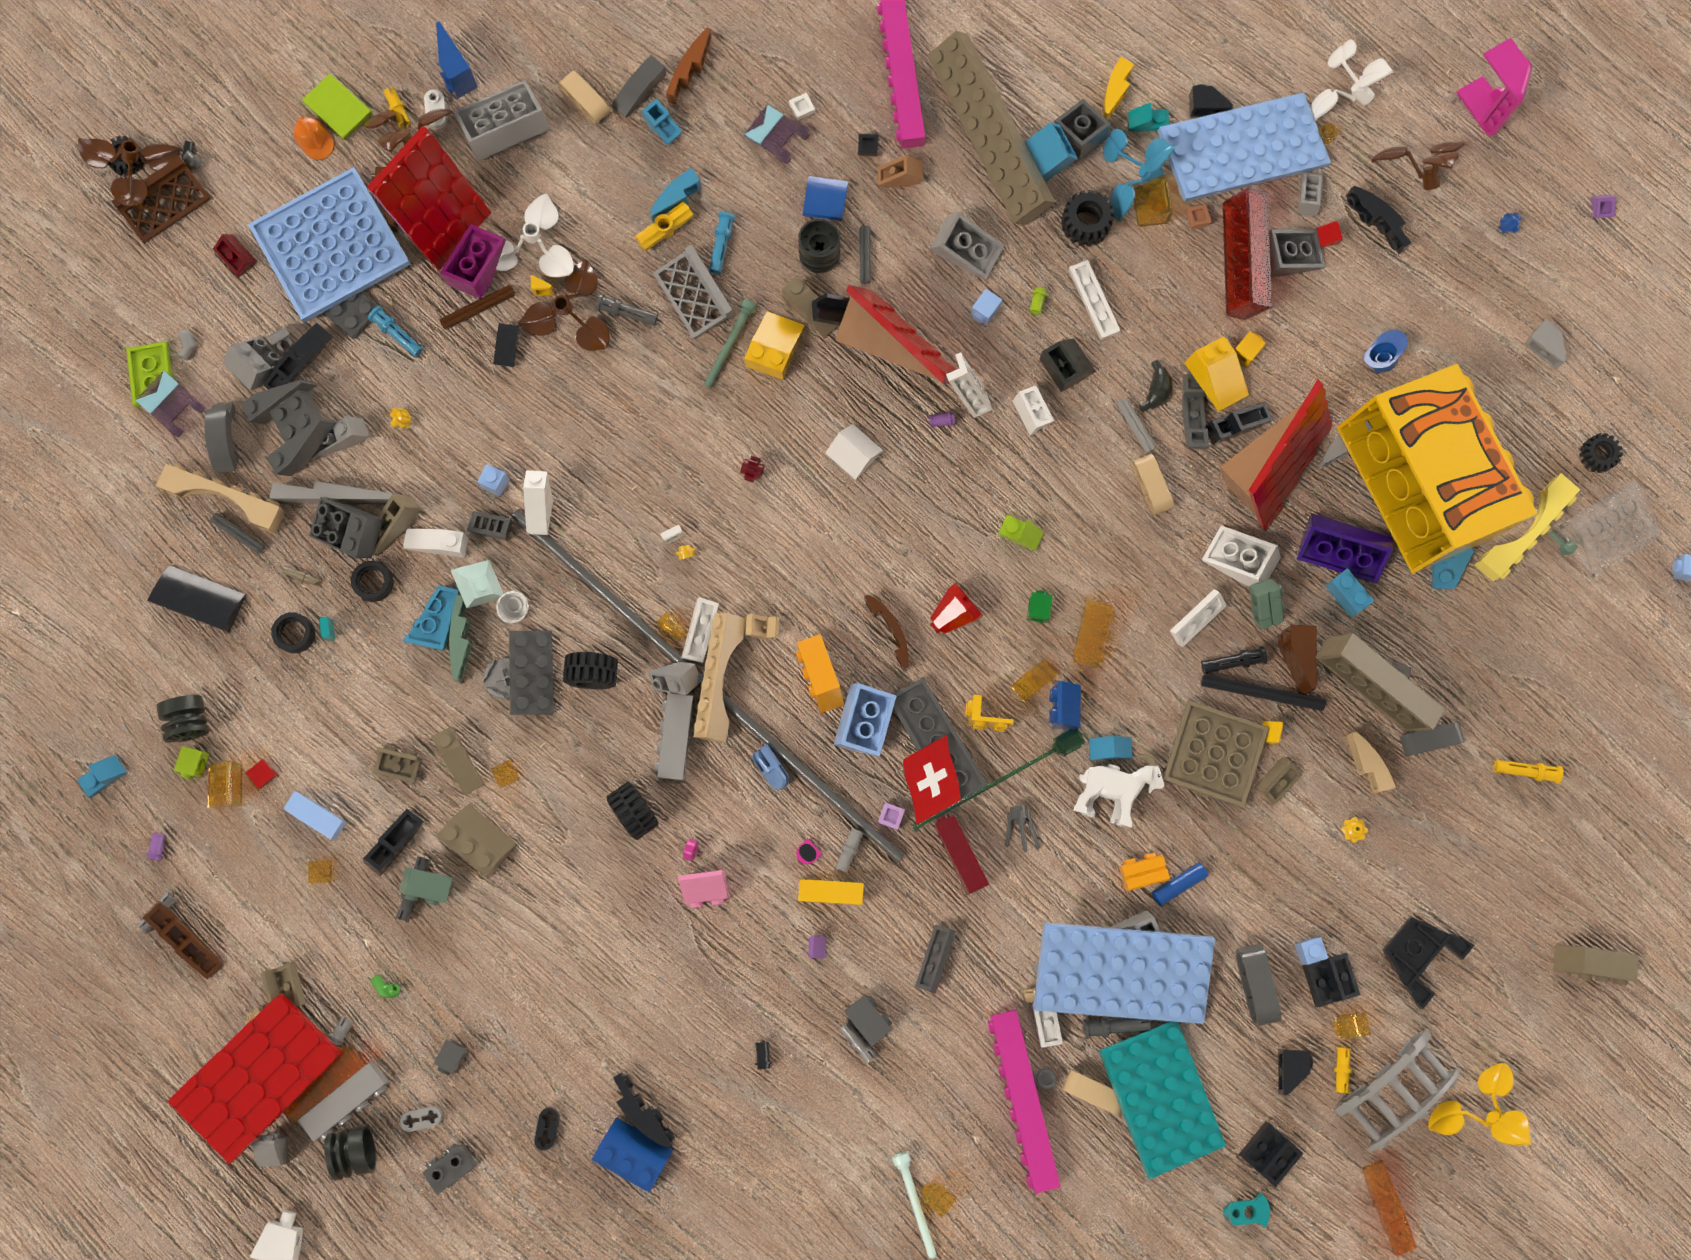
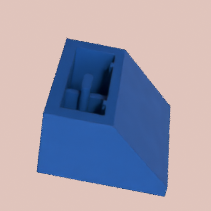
[1049,681,1081,730]

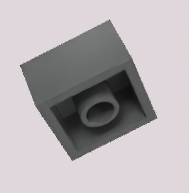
[1054,99,1111,160]

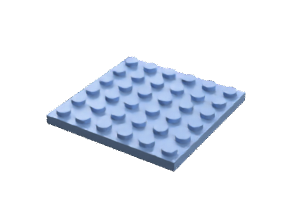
[248,167,411,323]

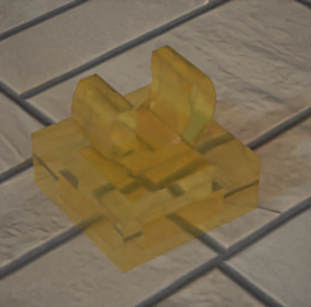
[491,760,520,788]

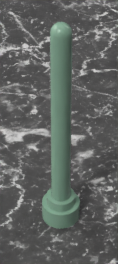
[705,299,758,388]

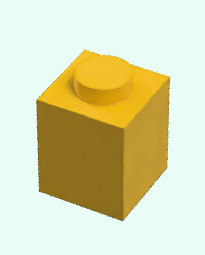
[1235,331,1266,367]

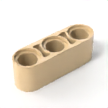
[558,70,611,124]
[1132,454,1174,515]
[1062,1070,1122,1117]

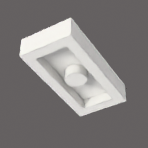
[1032,1003,1063,1048]

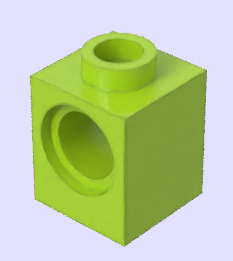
[174,746,209,780]

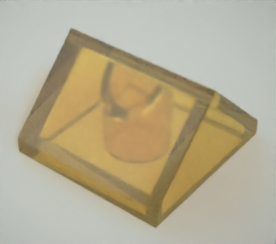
[1134,174,1173,227]
[208,761,242,808]

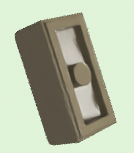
[1255,758,1302,805]

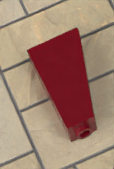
[934,814,989,895]

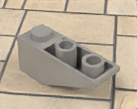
[309,416,369,461]

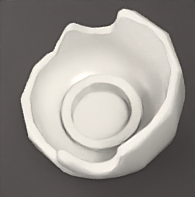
[496,590,529,624]

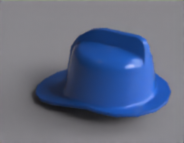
[1364,330,1408,374]

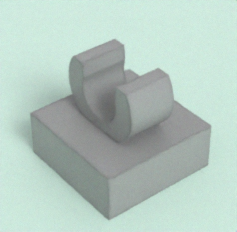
[267,325,293,351]

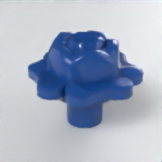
[1498,212,1522,233]

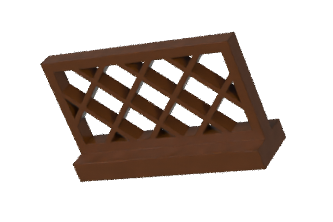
[112,156,211,243]

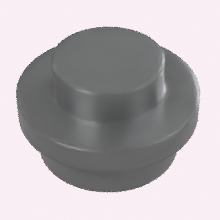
[1034,1067,1057,1090]

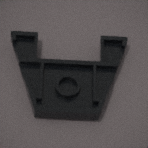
[1382,917,1475,1009]

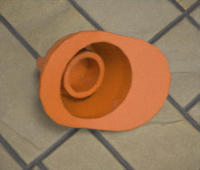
[293,117,334,160]

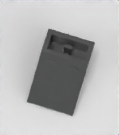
[309,497,383,558]

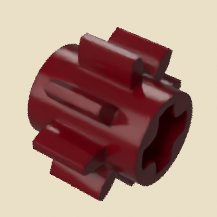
[740,455,765,483]

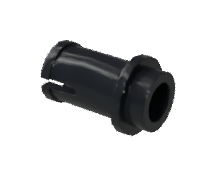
[755,1042,772,1070]

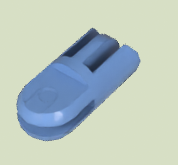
[751,744,789,790]

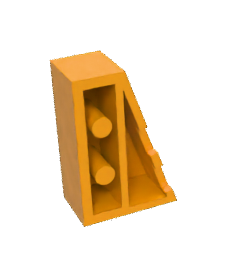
[795,634,844,713]

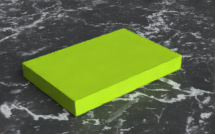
[302,74,373,141]
[126,341,176,408]

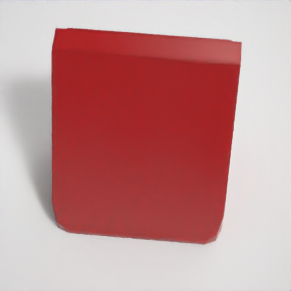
[1315,221,1343,248]

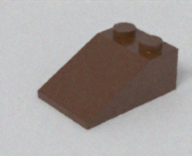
[1278,625,1317,695]

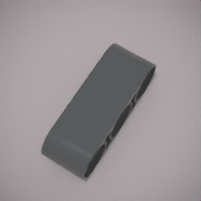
[1399,722,1465,757]

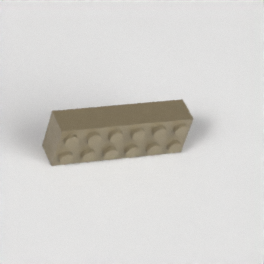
[1316,633,1444,732]

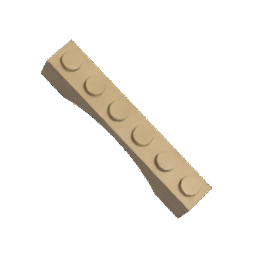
[156,464,286,534]
[693,613,746,742]

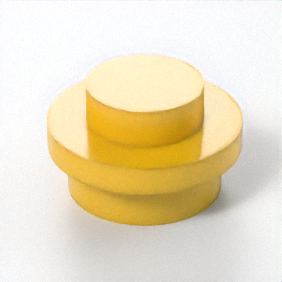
[675,544,696,560]

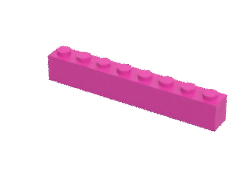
[877,0,925,149]
[987,1010,1061,1194]

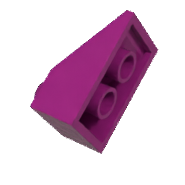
[440,224,506,299]

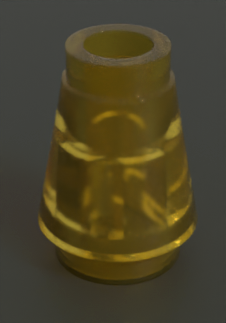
[656,611,687,641]

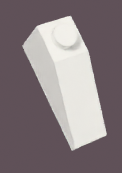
[403,529,468,558]

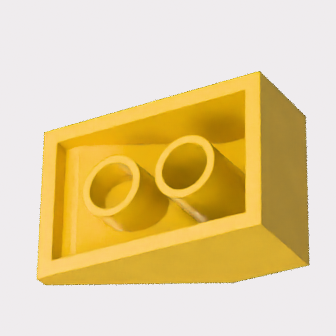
[744,311,805,380]
[1184,336,1249,412]

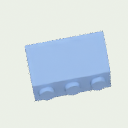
[833,683,896,757]

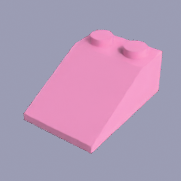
[678,870,729,908]

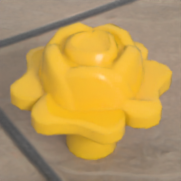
[390,408,412,429]
[1341,817,1368,843]

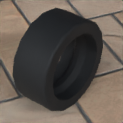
[350,561,394,602]
[271,612,315,653]

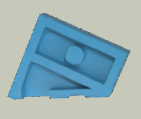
[1432,549,1474,590]

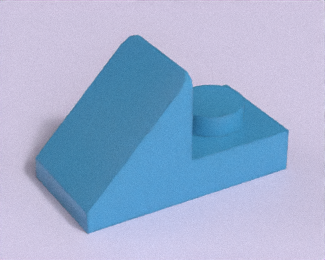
[77,755,127,798]

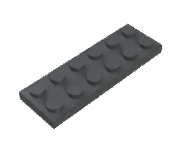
[893,677,988,808]

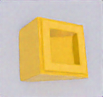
[531,275,554,296]
[1262,721,1283,745]

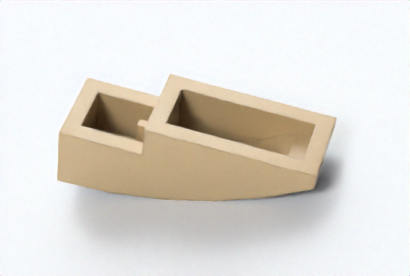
[1346,732,1396,794]

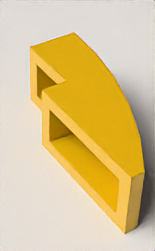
[1102,56,1134,120]
[798,879,864,905]

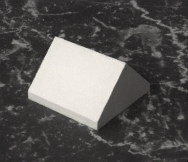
[825,424,883,480]

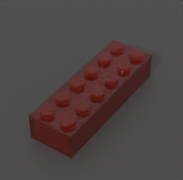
[1222,187,1272,320]

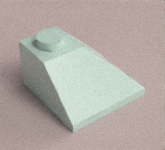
[451,560,504,608]

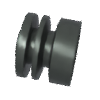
[798,219,840,273]
[156,695,209,742]
[324,1125,376,1181]

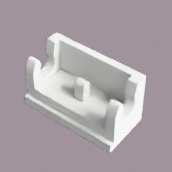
[1012,385,1054,436]

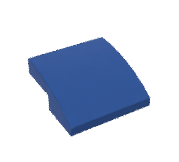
[802,176,848,221]

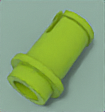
[1029,287,1048,315]

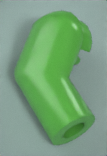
[370,974,400,998]

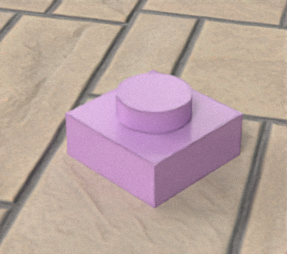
[878,802,905,830]

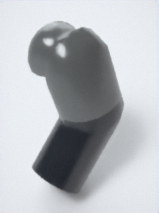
[182,141,201,169]

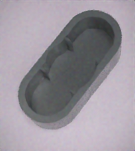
[1235,944,1281,1027]

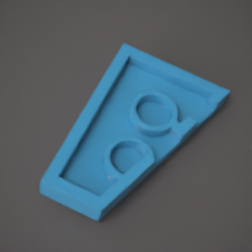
[403,586,460,651]

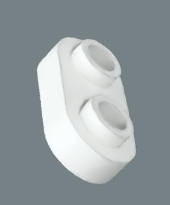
[424,89,447,130]

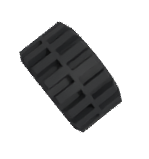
[1061,190,1114,247]
[563,652,618,689]
[606,781,658,840]

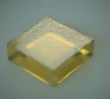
[308,860,332,884]

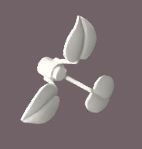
[1310,39,1393,121]
[496,194,574,278]

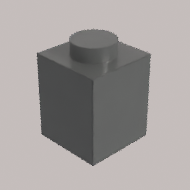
[433,1039,469,1075]

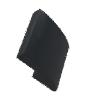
[1302,953,1360,1008]
[1238,1121,1303,1187]

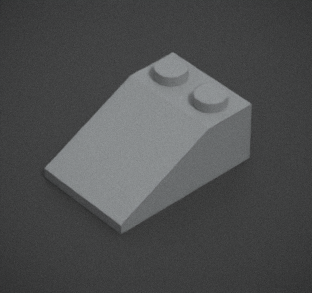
[929,212,1005,280]

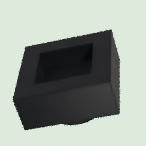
[858,133,879,156]

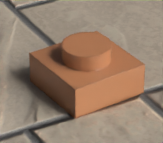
[1185,204,1211,229]

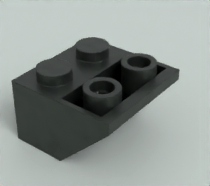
[1039,338,1096,392]

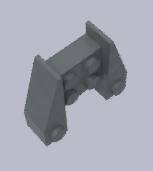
[241,380,336,476]

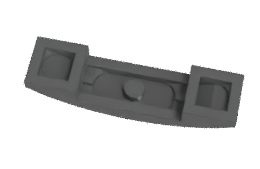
[1182,374,1209,449]

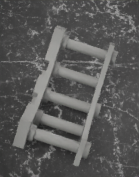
[1334,1029,1461,1152]

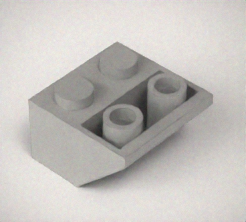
[223,336,282,390]

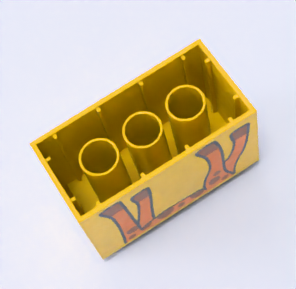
[1336,363,1538,574]

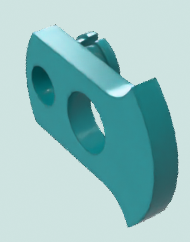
[1223,1193,1270,1228]

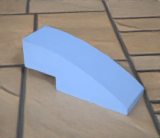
[283,791,347,840]

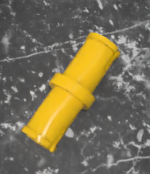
[383,87,411,128]
[1334,1047,1352,1094]

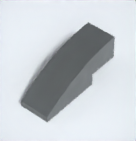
[612,55,667,118]

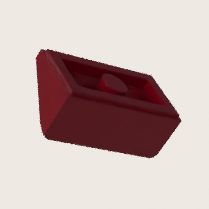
[213,234,257,277]

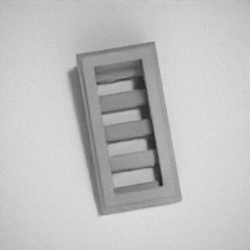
[1298,172,1323,216]

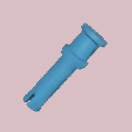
[709,212,736,274]
[368,306,423,358]

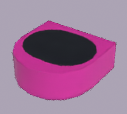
[796,839,822,865]

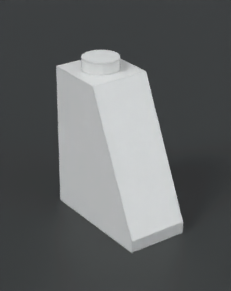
[523,471,553,535]

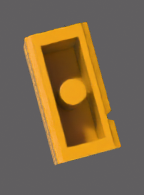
[1119,852,1170,892]

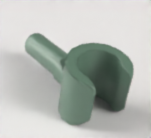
[1549,531,1577,555]

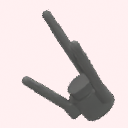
[1005,805,1040,852]

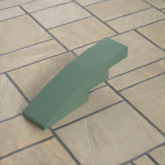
[449,594,473,684]

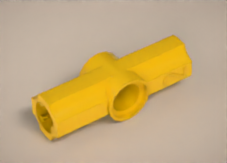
[635,202,694,251]

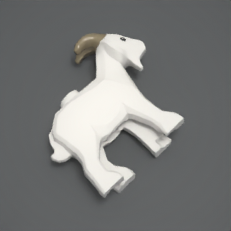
[1073,754,1164,828]

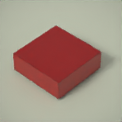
[245,759,277,789]

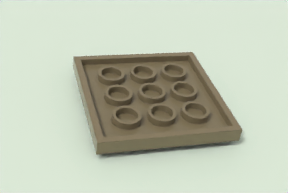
[1162,700,1269,808]

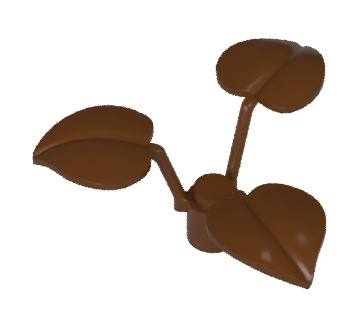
[364,109,454,153]
[78,138,180,207]
[1371,142,1464,190]
[518,259,610,351]

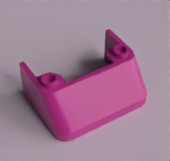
[1456,38,1532,136]

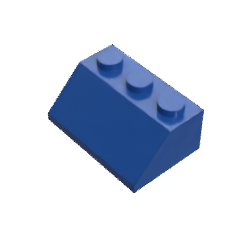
[591,1117,674,1193]

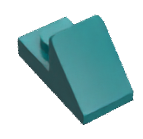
[1128,103,1169,132]

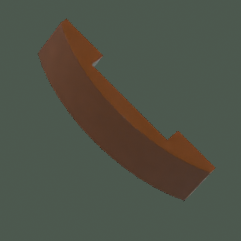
[864,595,909,672]

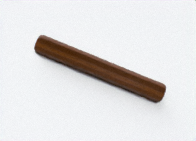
[440,285,515,329]

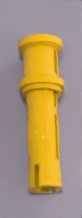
[1493,759,1563,784]

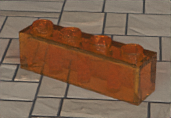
[283,1045,368,1125]

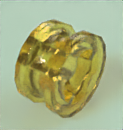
[1319,123,1337,144]

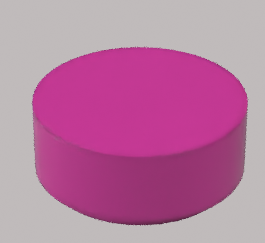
[683,839,699,861]

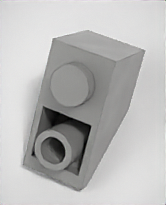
[648,662,701,695]
[251,1132,288,1167]

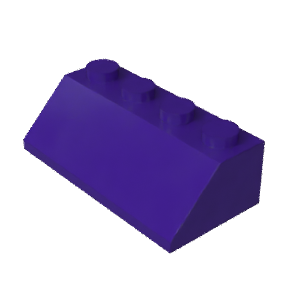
[1297,513,1393,583]

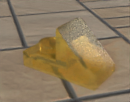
[1011,659,1057,702]

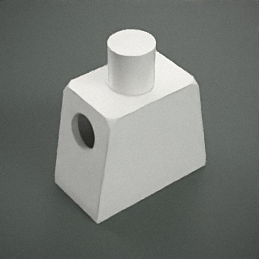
[250,1210,303,1260]

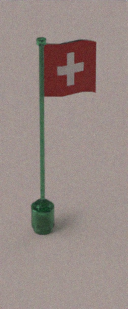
[903,728,1085,833]

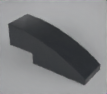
[1206,402,1273,445]
[363,809,424,876]

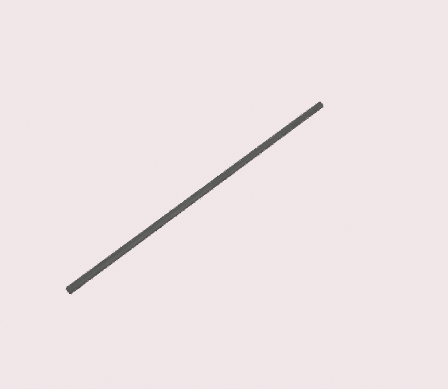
[512,509,904,863]

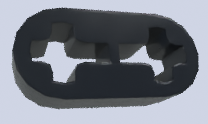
[534,1107,560,1151]

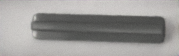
[859,226,871,284]
[210,513,265,554]

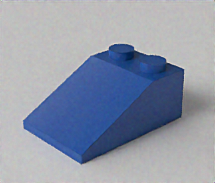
[436,21,478,99]

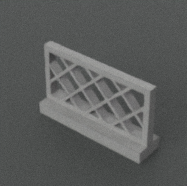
[653,244,736,340]

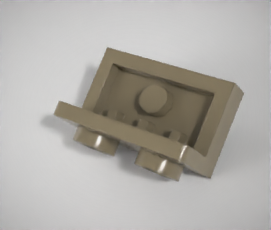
[373,745,423,784]
[261,962,306,1007]

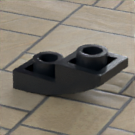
[493,323,520,367]

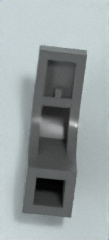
[204,402,238,473]

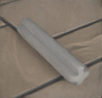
[1117,398,1156,453]

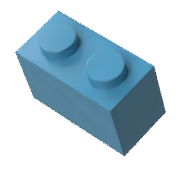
[1325,568,1374,618]

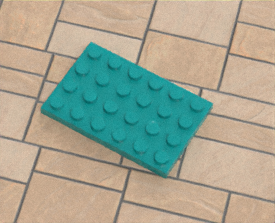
[1099,1021,1226,1179]

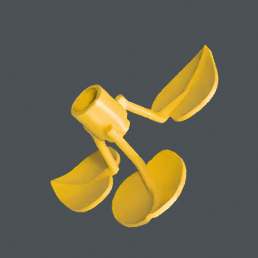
[1428,1063,1532,1146]

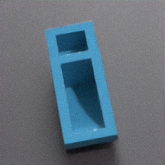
[650,168,701,223]

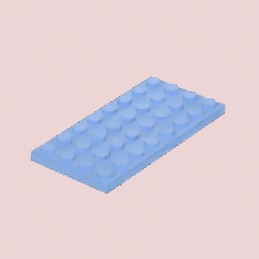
[1158,93,1331,202]
[1033,922,1215,1024]

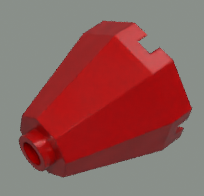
[930,583,983,634]

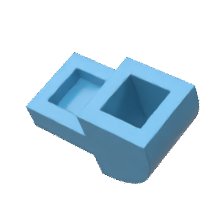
[641,98,683,146]

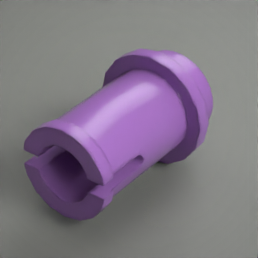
[929,411,955,428]
[146,833,166,861]

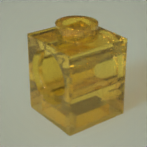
[1333,1012,1371,1039]
[920,1180,956,1218]

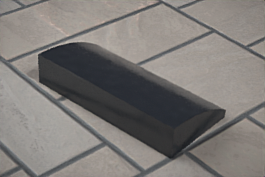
[147,565,246,633]

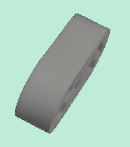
[400,1106,443,1132]

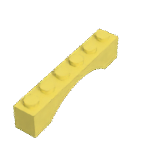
[1474,473,1580,581]

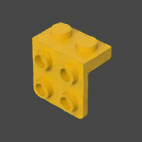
[965,695,1014,732]

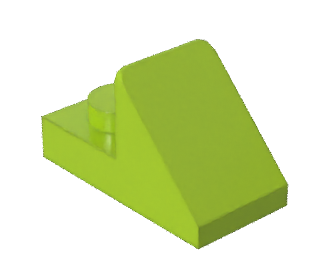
[998,515,1044,551]

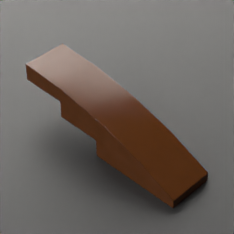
[142,901,223,979]

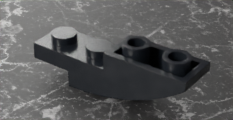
[1346,186,1411,255]
[262,323,333,390]
[613,1072,675,1149]

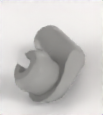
[178,330,196,360]

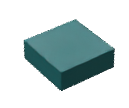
[319,616,335,641]

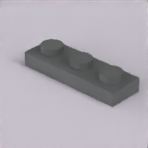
[915,925,956,994]

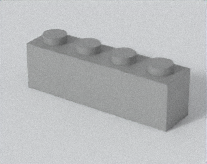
[654,693,694,782]
[298,1062,390,1142]

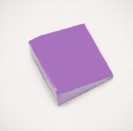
[1591,195,1616,218]
[809,936,826,959]

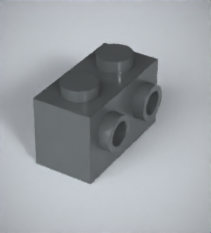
[844,995,892,1046]
[422,1143,478,1195]

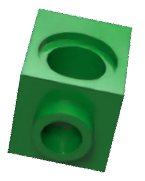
[1026,590,1053,623]

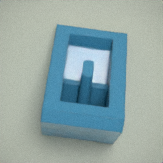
[1089,736,1133,761]

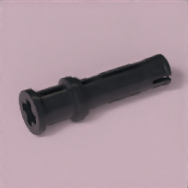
[1201,646,1267,674]

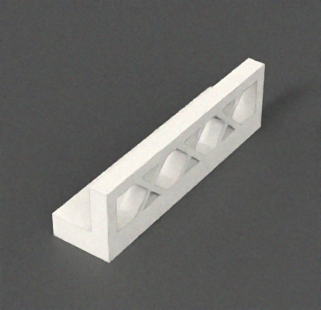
[946,352,992,418]

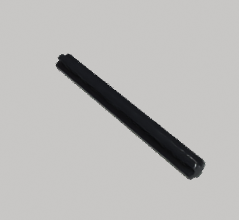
[1201,674,1326,711]

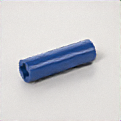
[1152,862,1209,906]

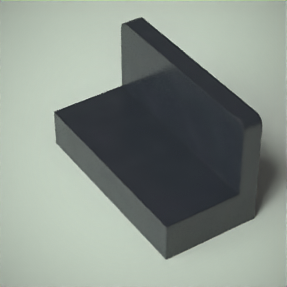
[812,293,850,326]

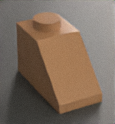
[878,155,923,187]

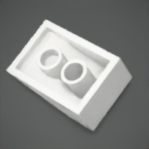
[1202,526,1281,587]

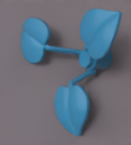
[1103,129,1176,221]

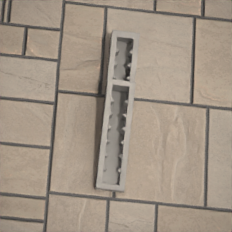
[269,481,392,504]

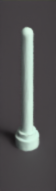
[892,1151,936,1259]

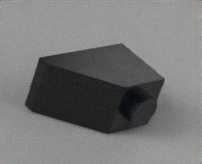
[1189,84,1233,117]
[1278,1049,1313,1095]

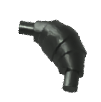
[1139,360,1173,412]

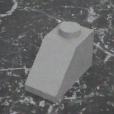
[1524,320,1566,369]

